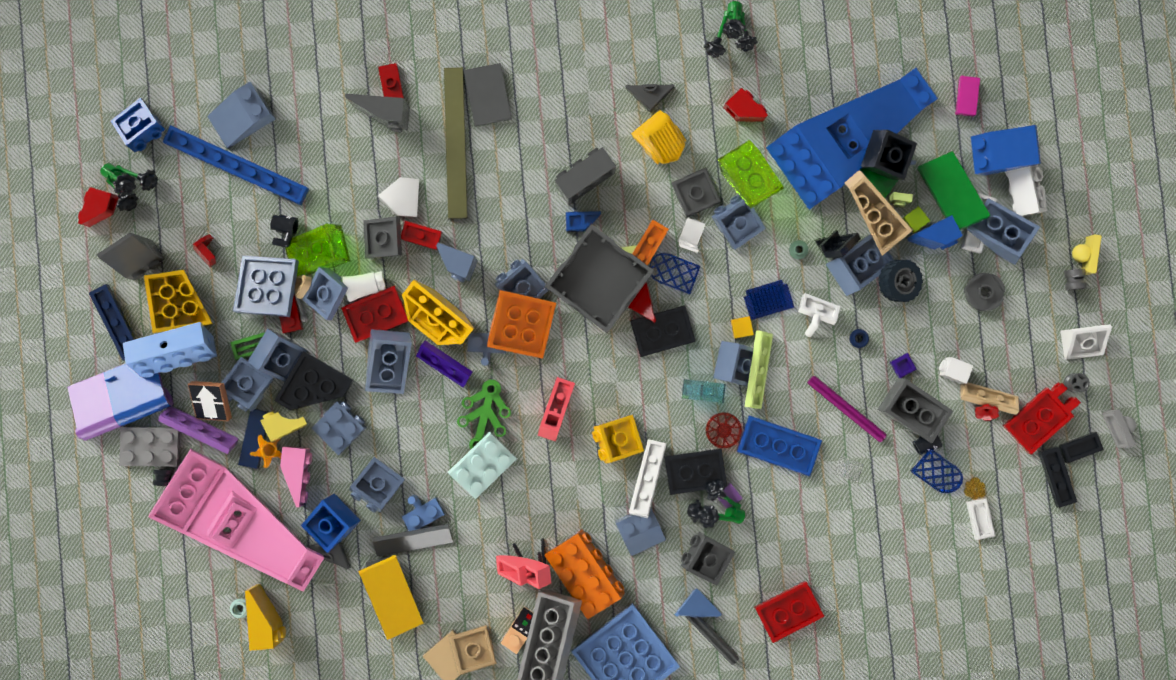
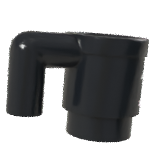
[270,215,299,248]
[913,435,942,455]

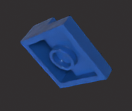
[111,98,165,152]

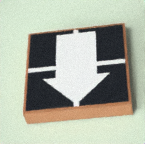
[188,381,232,421]

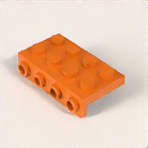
[544,529,625,619]

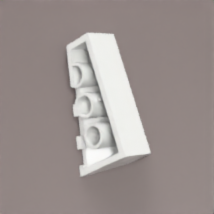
[1005,137,1047,217]

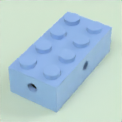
[123,322,217,378]

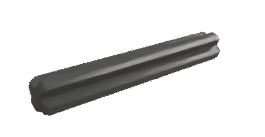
[685,616,739,665]

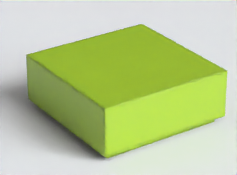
[902,206,930,233]

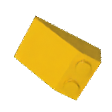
[245,584,286,651]

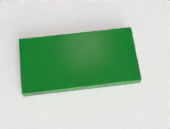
[917,151,990,230]

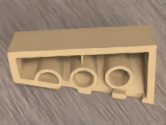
[845,170,913,256]

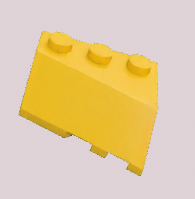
[144,270,213,334]

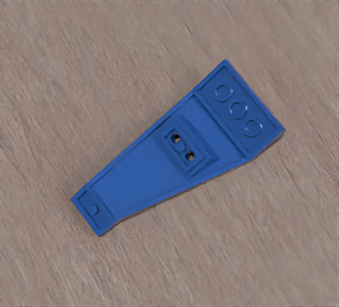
[766,67,939,210]

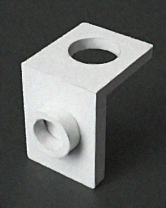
[678,218,705,253]

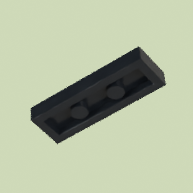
[1038,446,1077,508]

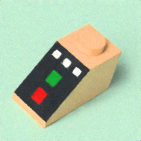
[501,607,533,654]

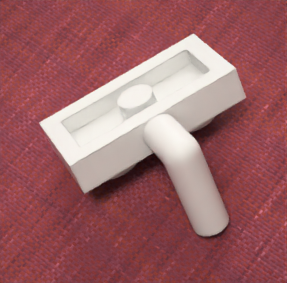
[798,293,840,337]

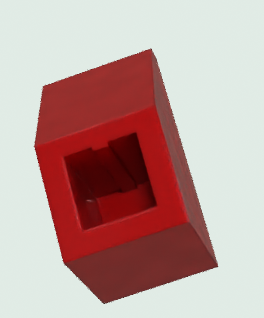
[723,88,768,122]
[78,187,119,227]

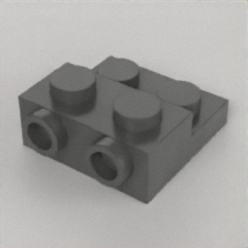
[681,532,735,586]

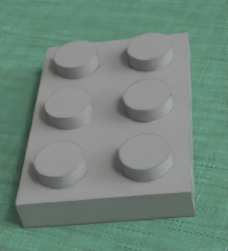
[119,427,181,467]

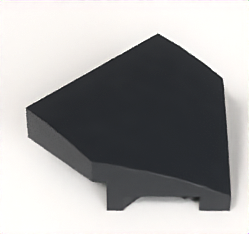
[815,230,861,258]

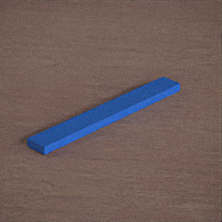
[163,125,309,206]

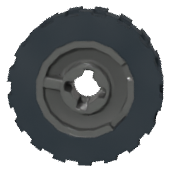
[879,260,923,302]

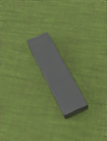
[372,524,453,556]

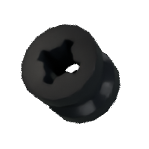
[152,469,174,486]

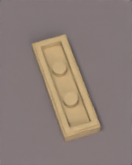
[960,382,1019,415]

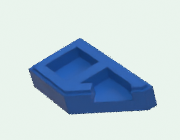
[566,211,601,232]

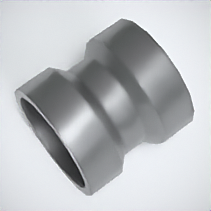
[1064,269,1086,290]

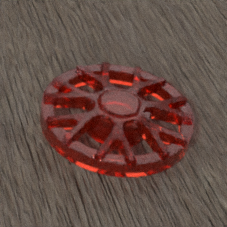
[706,412,742,448]

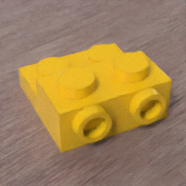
[592,415,644,464]

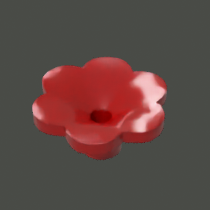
[975,404,999,421]

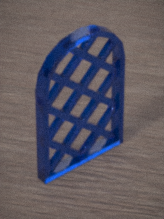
[649,253,701,295]
[910,449,963,493]

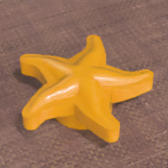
[250,435,282,468]

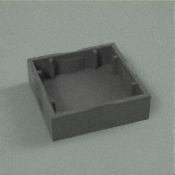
[545,224,654,334]

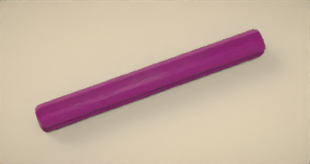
[807,376,887,442]

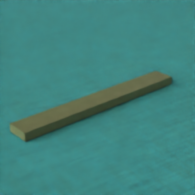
[444,67,468,219]

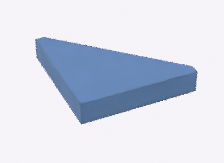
[674,588,722,618]

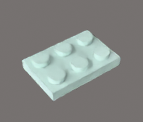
[448,432,517,499]

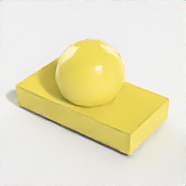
[1072,234,1102,275]

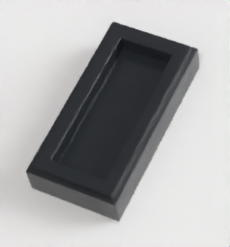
[1059,432,1104,463]

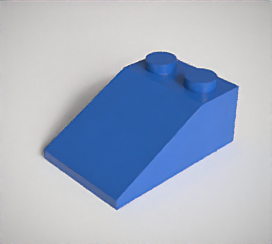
[971,125,1041,176]

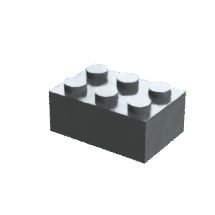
[555,147,616,205]

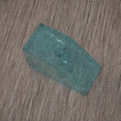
[682,379,726,403]

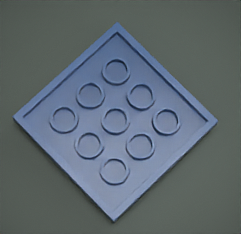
[571,603,680,680]

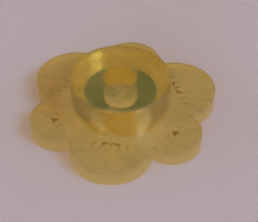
[964,477,985,500]

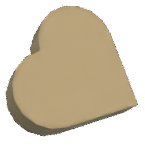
[295,275,312,299]

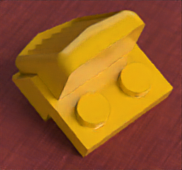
[631,110,686,165]

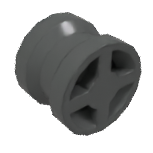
[1064,373,1090,392]

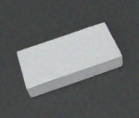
[966,498,996,540]

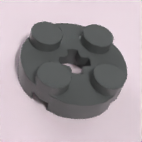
[964,273,1005,311]

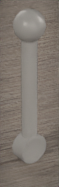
[294,290,308,322]

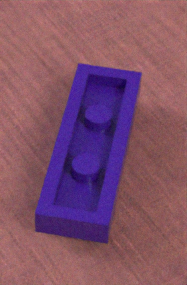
[416,340,473,388]

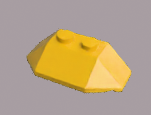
[402,279,474,345]

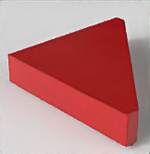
[628,282,656,323]

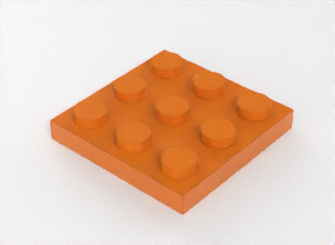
[487,290,556,359]

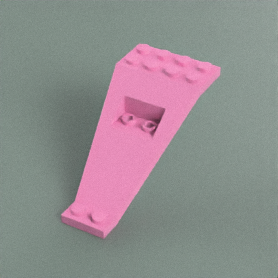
[149,449,324,592]

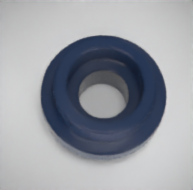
[849,329,869,348]

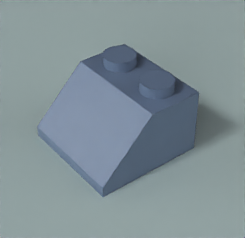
[436,243,478,283]
[248,329,308,382]
[713,341,754,387]
[615,508,666,556]

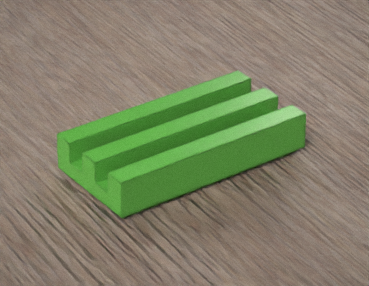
[230,332,265,361]

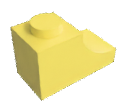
[260,411,307,443]

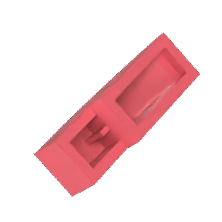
[496,555,551,589]

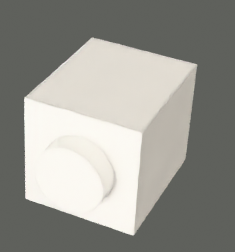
[939,357,973,384]

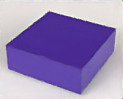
[890,353,917,378]

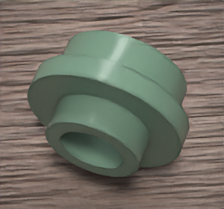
[789,240,808,259]

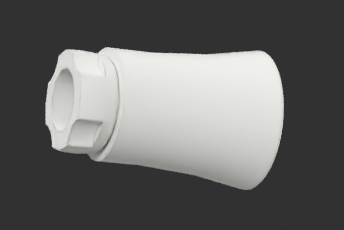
[343,271,386,303]

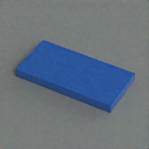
[737,415,822,476]

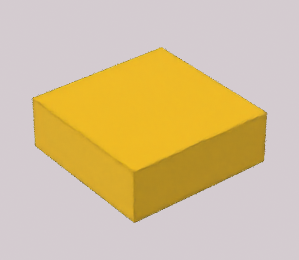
[730,316,754,339]

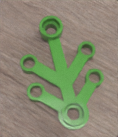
[457,379,511,449]

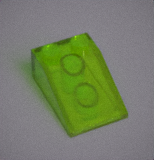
[717,140,784,208]
[285,224,351,276]

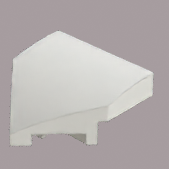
[378,177,419,218]

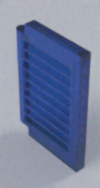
[743,280,794,320]

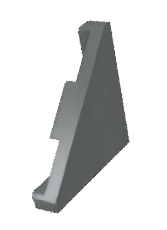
[625,84,675,112]
[307,542,351,570]

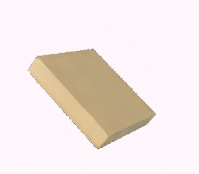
[448,625,497,675]
[423,630,460,680]

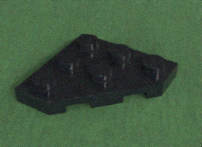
[274,351,354,410]

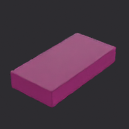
[955,76,980,117]

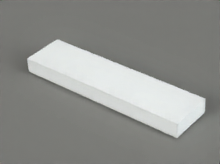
[629,439,667,518]

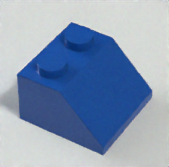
[907,215,963,250]
[301,493,361,553]

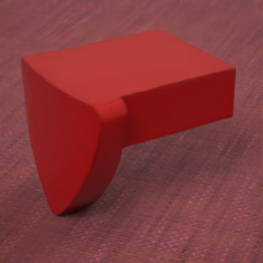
[193,234,216,267]

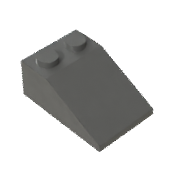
[345,94,410,132]
[96,233,165,280]
[877,378,953,443]

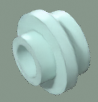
[230,598,247,618]

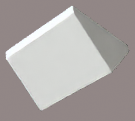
[1061,324,1112,360]

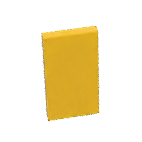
[358,555,424,640]

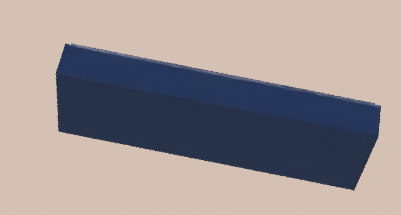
[238,409,269,469]

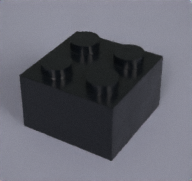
[861,130,917,180]

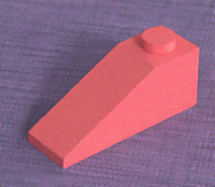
[537,377,575,442]

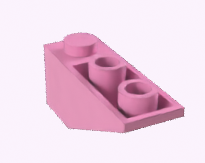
[280,446,312,507]

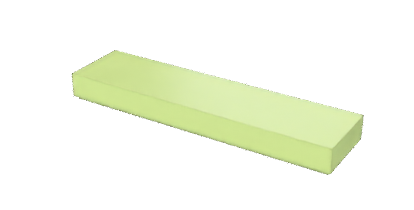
[745,331,773,409]

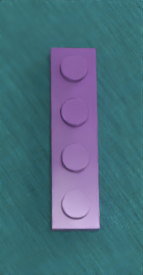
[158,406,239,454]

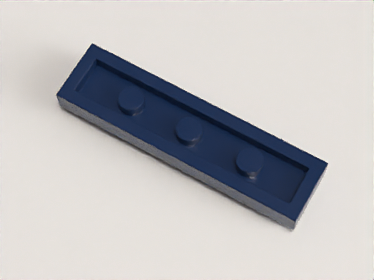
[89,284,136,361]

